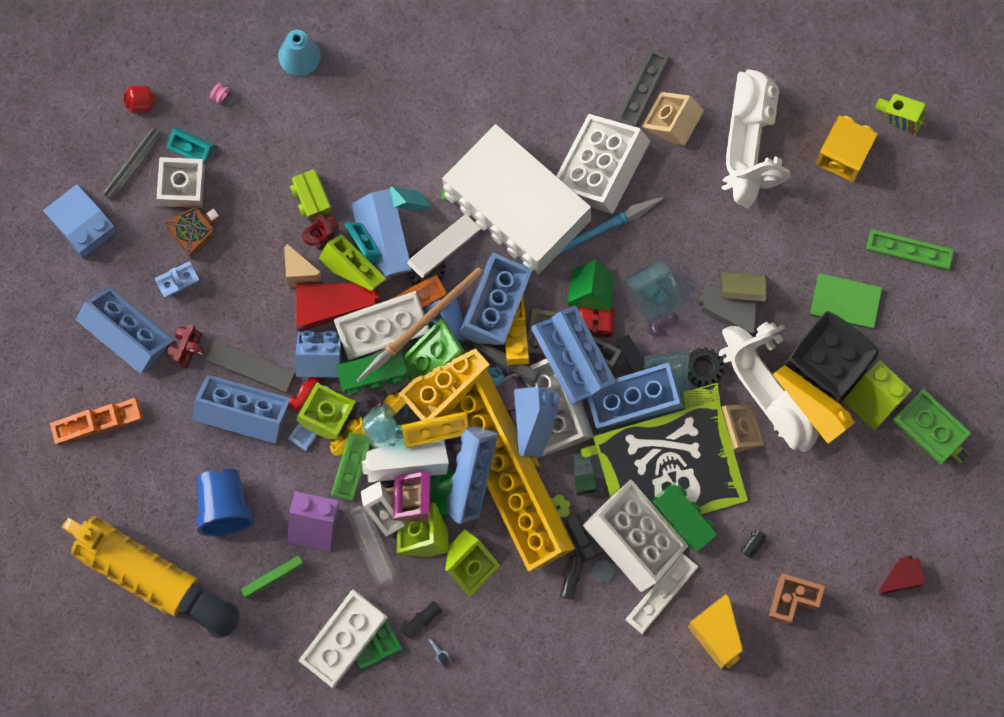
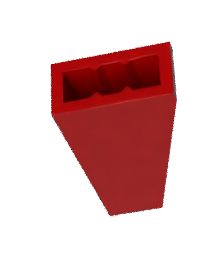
[296,283,380,331]

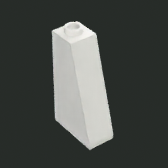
[362,439,448,482]

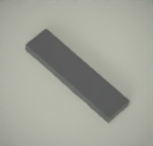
[615,48,670,127]
[206,341,295,394]

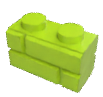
[290,169,332,221]

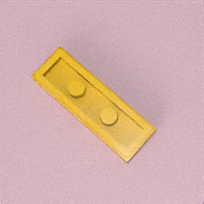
[401,411,469,448]

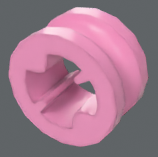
[210,82,230,104]

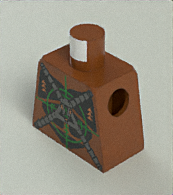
[165,207,220,259]

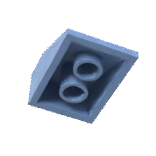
[43,185,117,259]
[514,387,560,457]

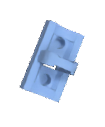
[155,261,200,298]

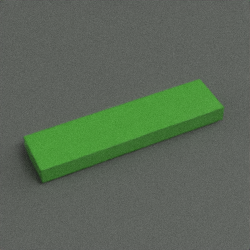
[866,229,954,271]

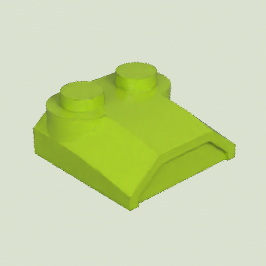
[297,382,356,440]

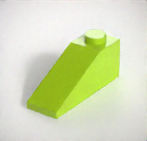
[319,234,386,290]

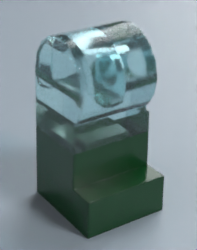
[571,453,597,495]

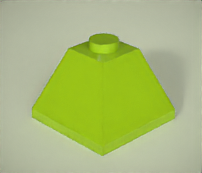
[397,503,448,557]
[445,530,500,597]

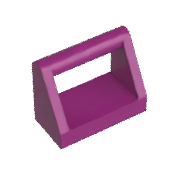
[393,472,430,522]

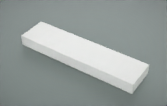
[407,215,481,278]
[625,553,698,634]

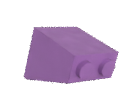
[287,491,340,552]

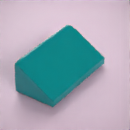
[166,127,215,165]
[390,186,432,211]
[344,222,382,264]

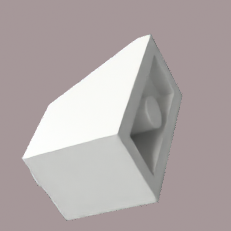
[361,481,405,536]

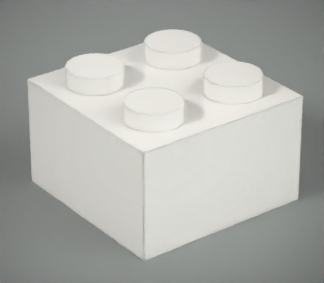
[157,157,205,208]

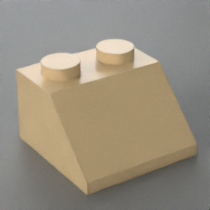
[642,92,704,146]

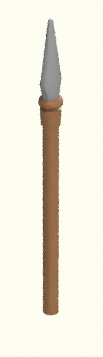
[357,267,484,382]

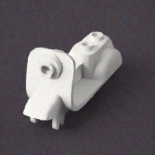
[722,70,791,208]
[719,322,819,452]

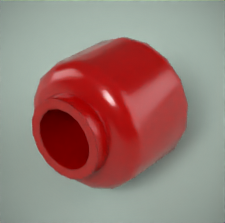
[124,85,156,113]

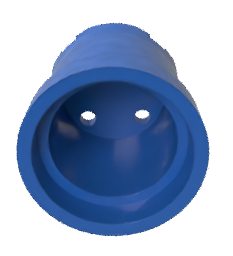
[196,468,254,536]

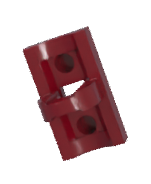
[302,214,339,250]
[167,324,205,368]

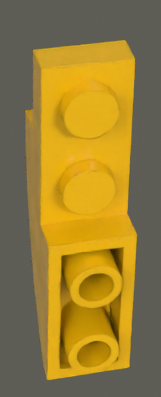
[505,296,529,365]
[329,391,406,456]

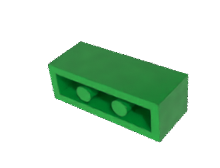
[336,350,407,396]
[651,484,717,552]

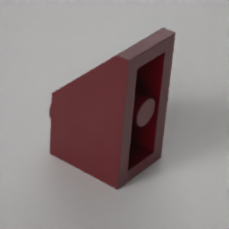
[878,556,925,595]

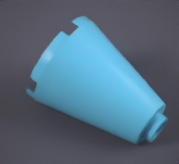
[279,30,321,76]

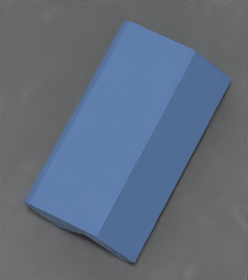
[352,189,412,282]
[531,305,616,405]

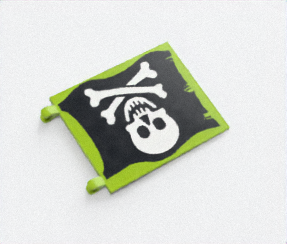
[581,400,748,524]

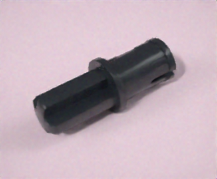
[560,555,582,600]
[401,601,442,638]

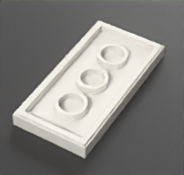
[334,291,430,360]
[298,589,388,688]

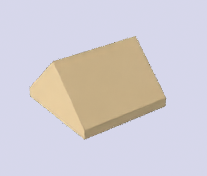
[284,244,322,288]
[722,404,764,454]

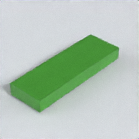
[331,432,371,501]
[241,556,304,600]

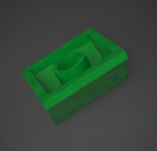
[567,259,615,312]

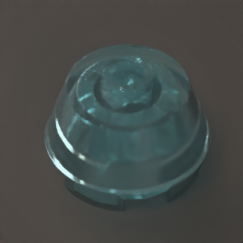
[362,404,403,447]

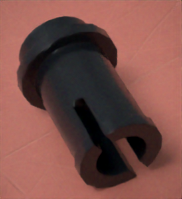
[740,530,766,559]

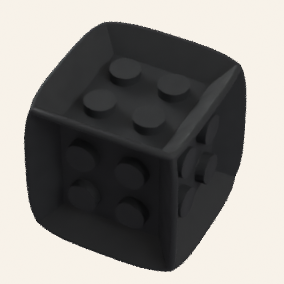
[783,311,879,404]

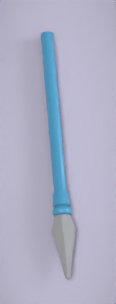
[521,197,663,265]

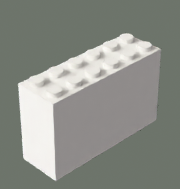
[442,124,591,275]

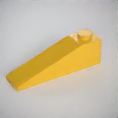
[399,349,490,421]
[773,366,855,444]

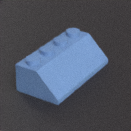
[458,252,532,345]
[75,286,174,374]
[588,362,685,434]
[192,375,290,444]
[447,426,498,524]

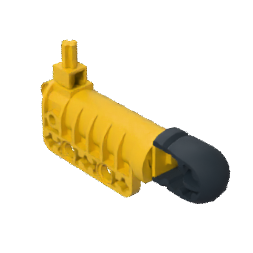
[62,515,239,638]

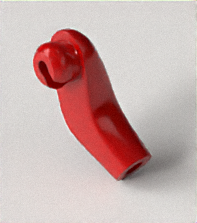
[289,377,322,411]

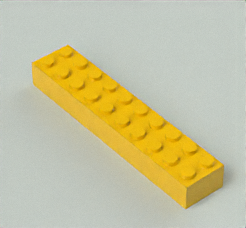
[451,370,575,571]

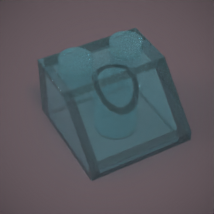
[623,260,684,324]

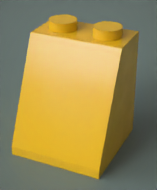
[815,115,877,183]
[688,595,742,669]

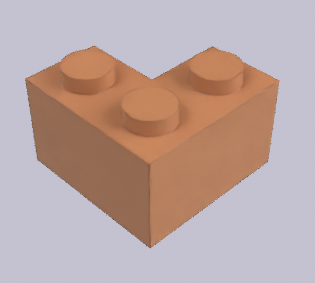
[768,573,825,626]

